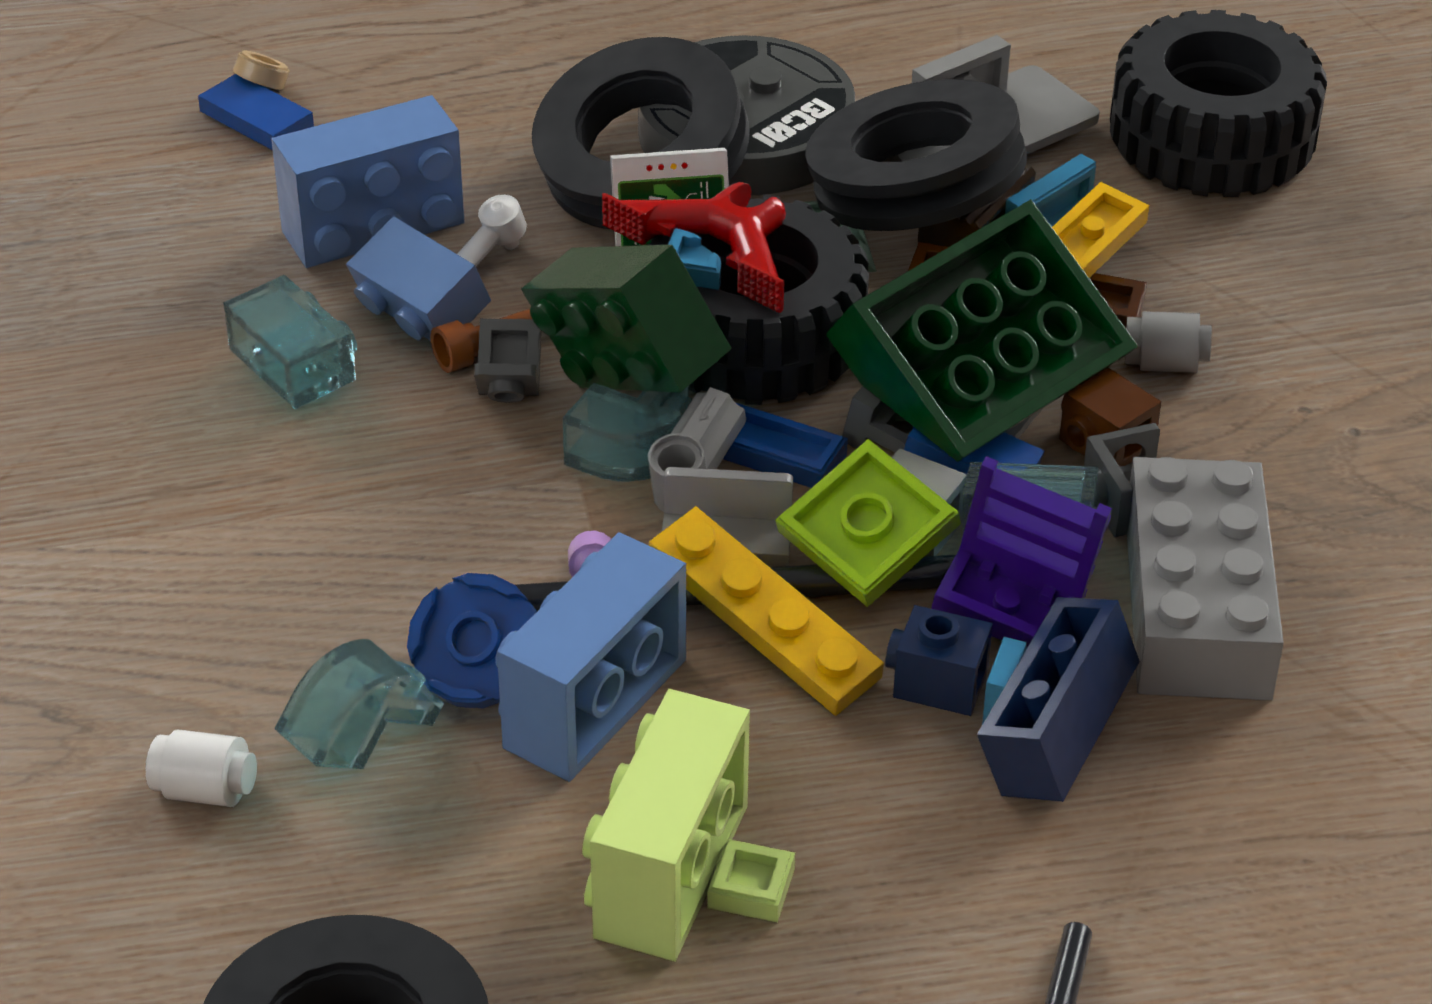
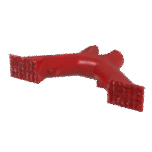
[602,182,786,313]

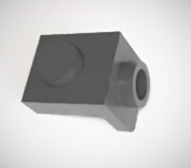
[474,318,542,403]

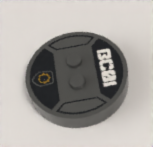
[638,35,855,195]

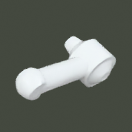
[457,194,527,266]

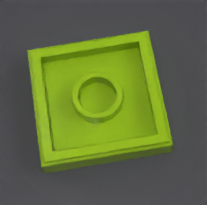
[775,439,961,607]

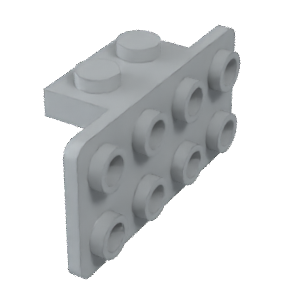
[888,35,1100,162]

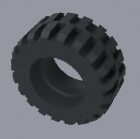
[1109,10,1327,197]
[649,194,869,405]

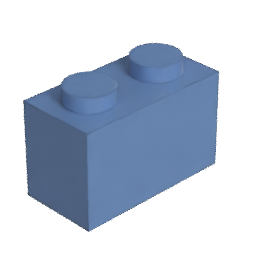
[346,216,491,341]

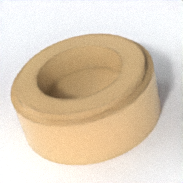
[233,50,290,90]

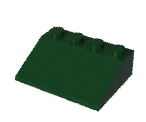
[826,199,1138,462]

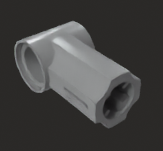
[648,387,746,512]

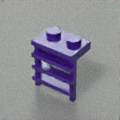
[931,456,1112,647]

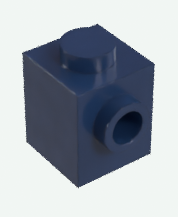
[885,605,993,716]

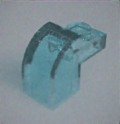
[563,383,692,482]
[274,639,445,769]

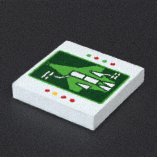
[610,148,729,246]

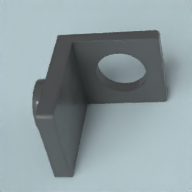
[1081,423,1160,537]

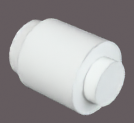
[146,729,257,807]

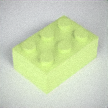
[582,688,750,962]

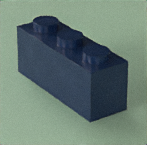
[977,597,1140,802]

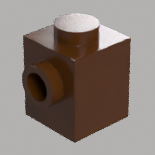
[1059,367,1162,467]

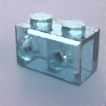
[223,275,357,409]

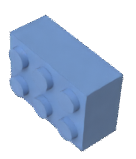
[271,95,464,268]
[496,532,686,782]

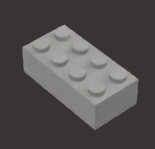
[1127,457,1284,700]

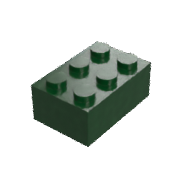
[521,245,732,392]

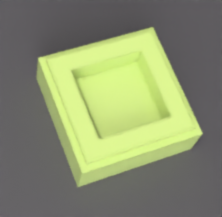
[707,839,795,923]

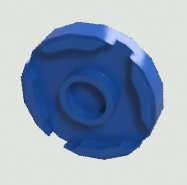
[407,573,537,709]

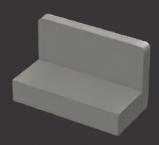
[662,467,793,567]

